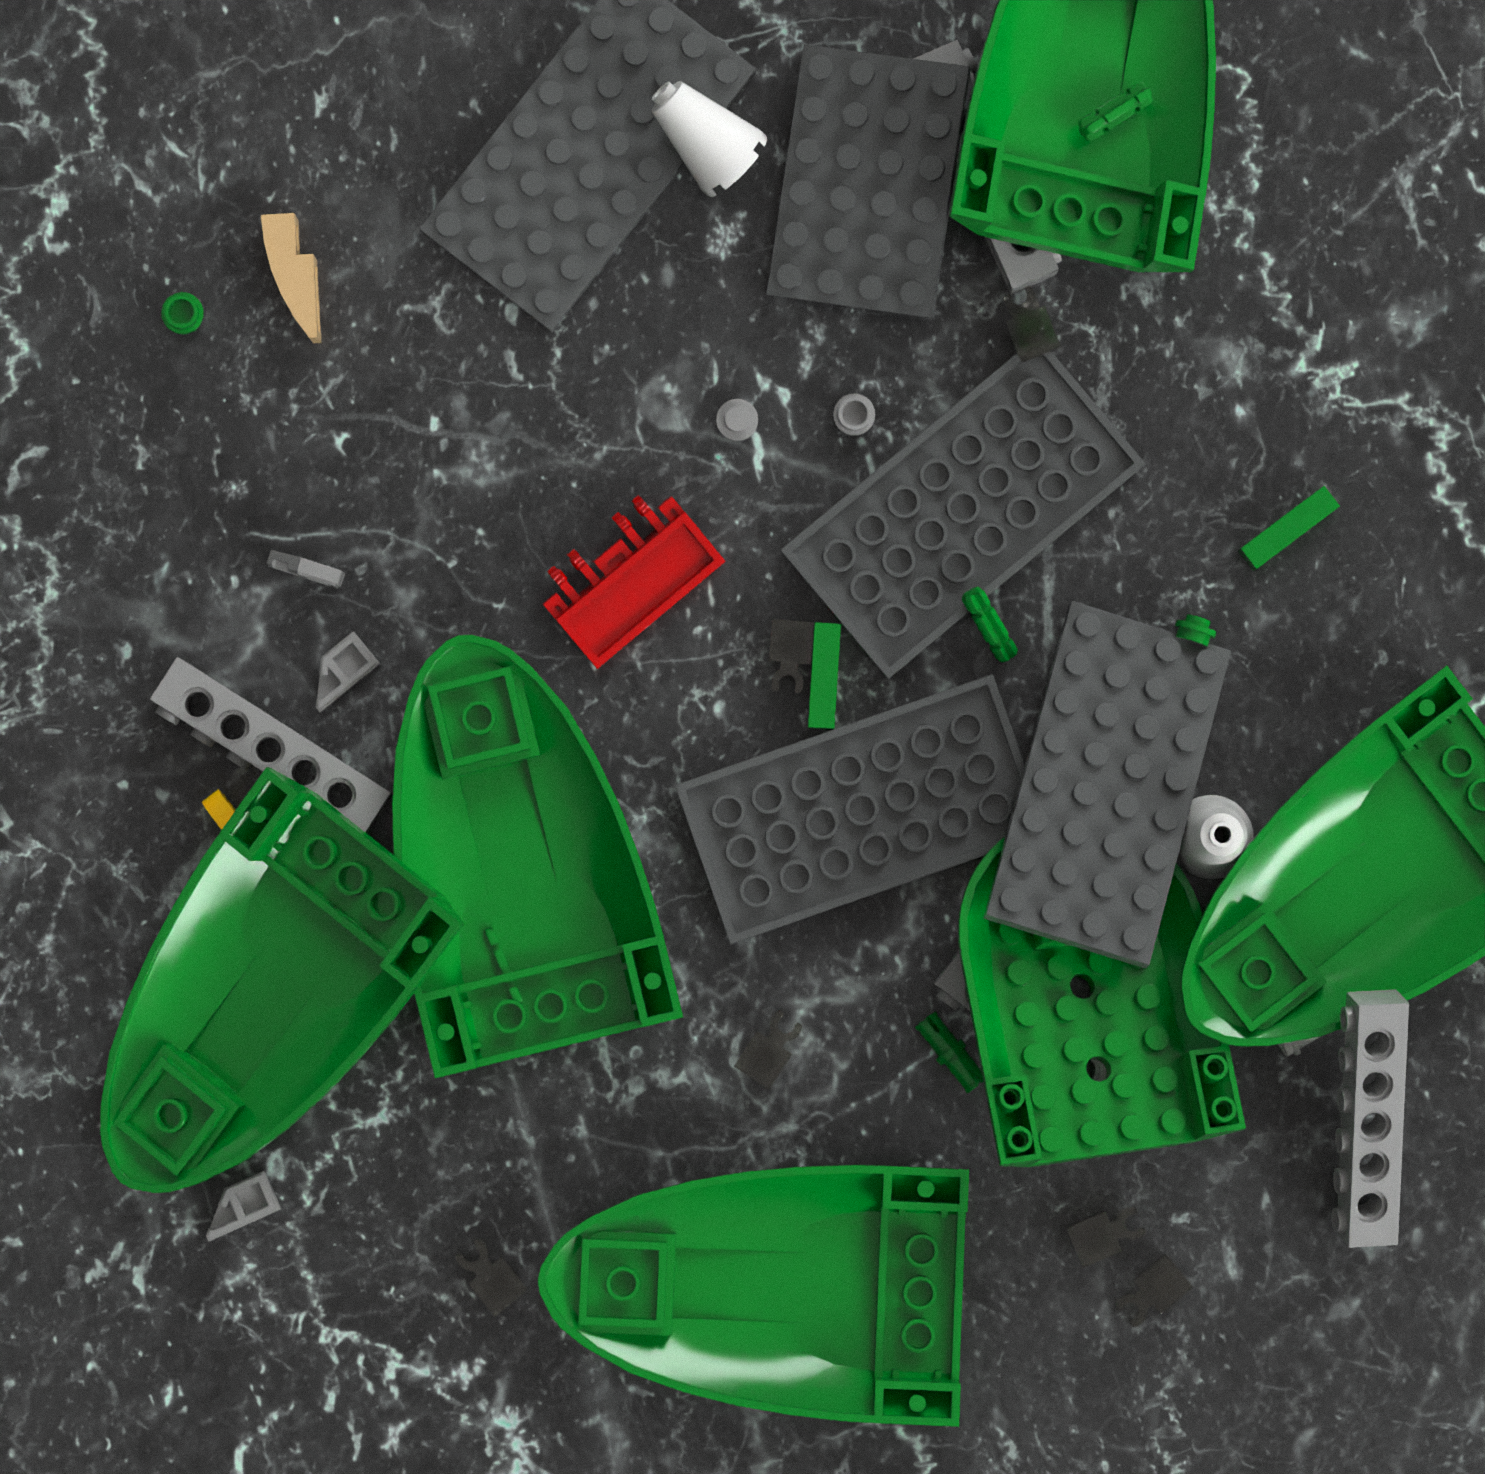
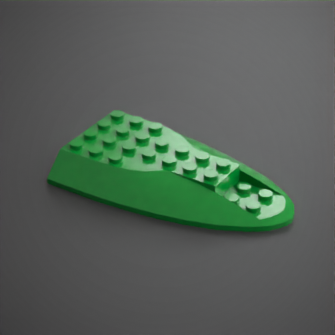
[949,0,1216,272]
[392,635,683,1078]
[1180,666,1485,1046]
[100,767,464,1193]
[538,1165,969,1427]

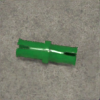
[914,1011,983,1094]

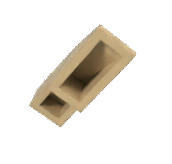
[261,213,321,344]

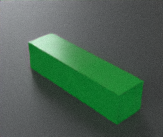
[1238,486,1340,571]
[808,622,841,730]

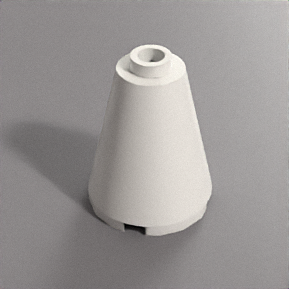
[652,81,767,197]
[1177,795,1254,879]

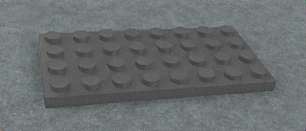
[419,0,757,333]
[780,336,1146,679]
[983,601,1231,969]
[675,674,1025,944]

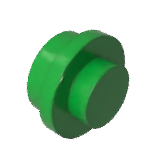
[161,292,204,335]
[1174,614,1216,647]

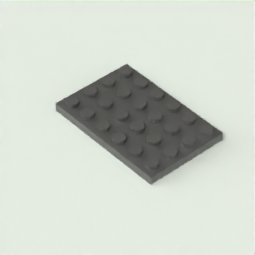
[767,44,971,319]

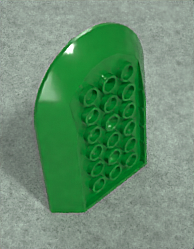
[958,837,1246,1167]

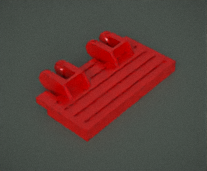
[542,495,726,669]

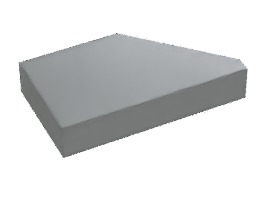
[266,550,345,589]
[316,631,381,713]
[206,1170,281,1242]

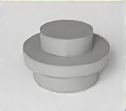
[833,393,875,436]
[716,399,758,441]

